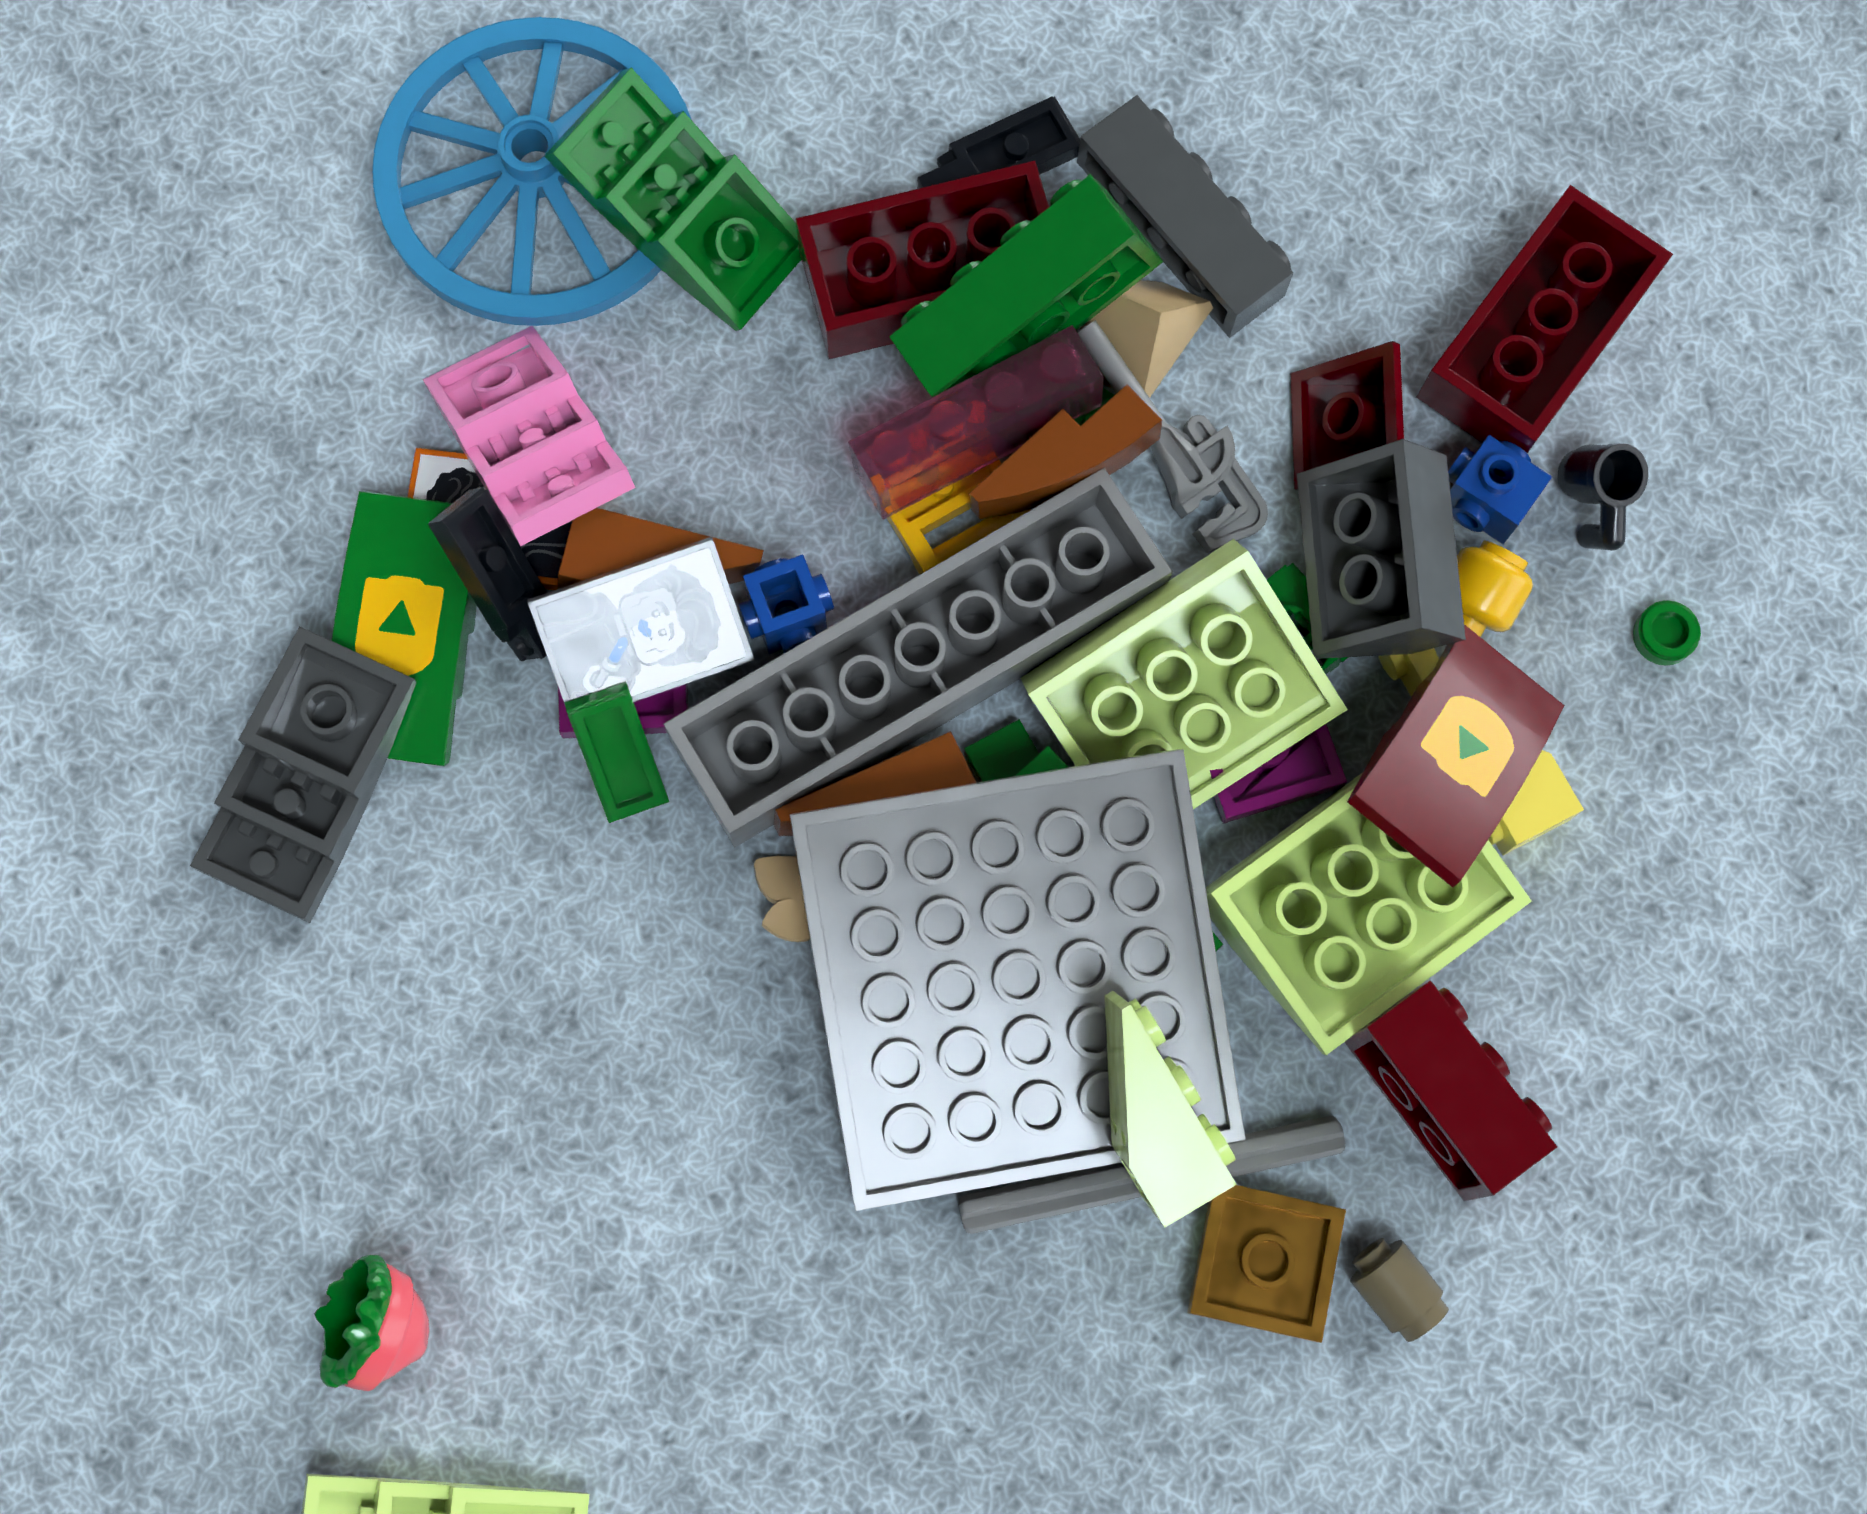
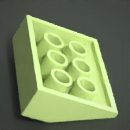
[1020,539,1348,809]
[1205,773,1532,1055]

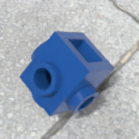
[1448,435,1552,545]
[738,554,834,654]

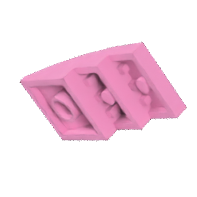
[423,326,635,546]

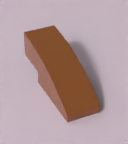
[969,384,1162,519]

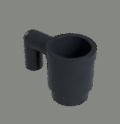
[1558,443,1648,551]

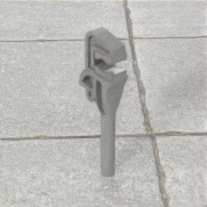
[1076,320,1268,553]

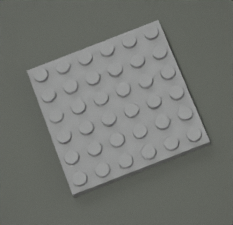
[789,749,1245,1211]

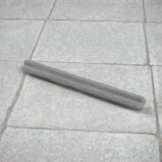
[959,1116,1345,1234]

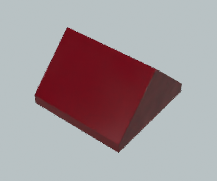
[1290,341,1404,490]

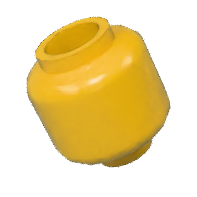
[1457,540,1533,637]

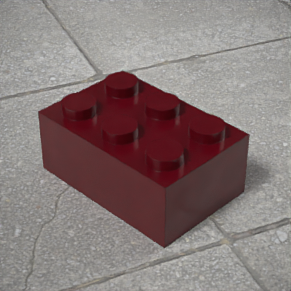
[1345,980,1558,1201]

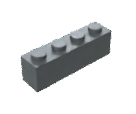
[1077,95,1293,338]

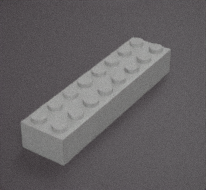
[664,468,1173,848]

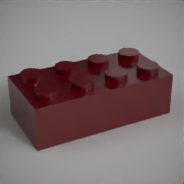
[796,161,1049,359]
[1416,185,1673,453]

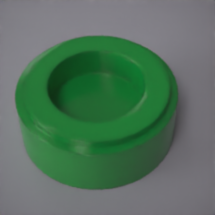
[1633,600,1701,666]

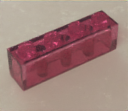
[848,325,1104,520]

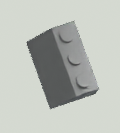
[1297,439,1466,659]

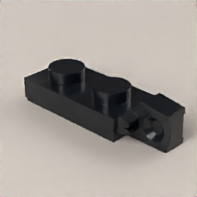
[917,96,1080,189]
[428,487,547,661]

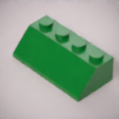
[889,174,1163,415]

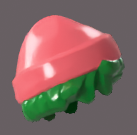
[314,1255,429,1391]

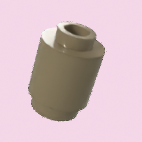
[1350,1238,1449,1342]

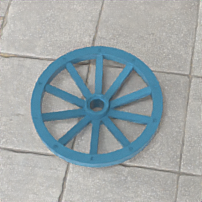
[372,17,691,326]

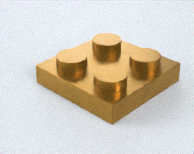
[1187,1185,1346,1343]

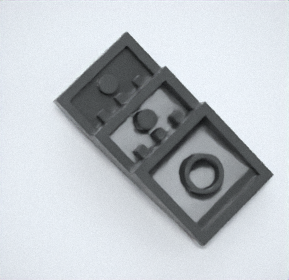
[190,626,417,923]

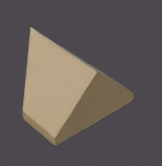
[1080,280,1213,398]

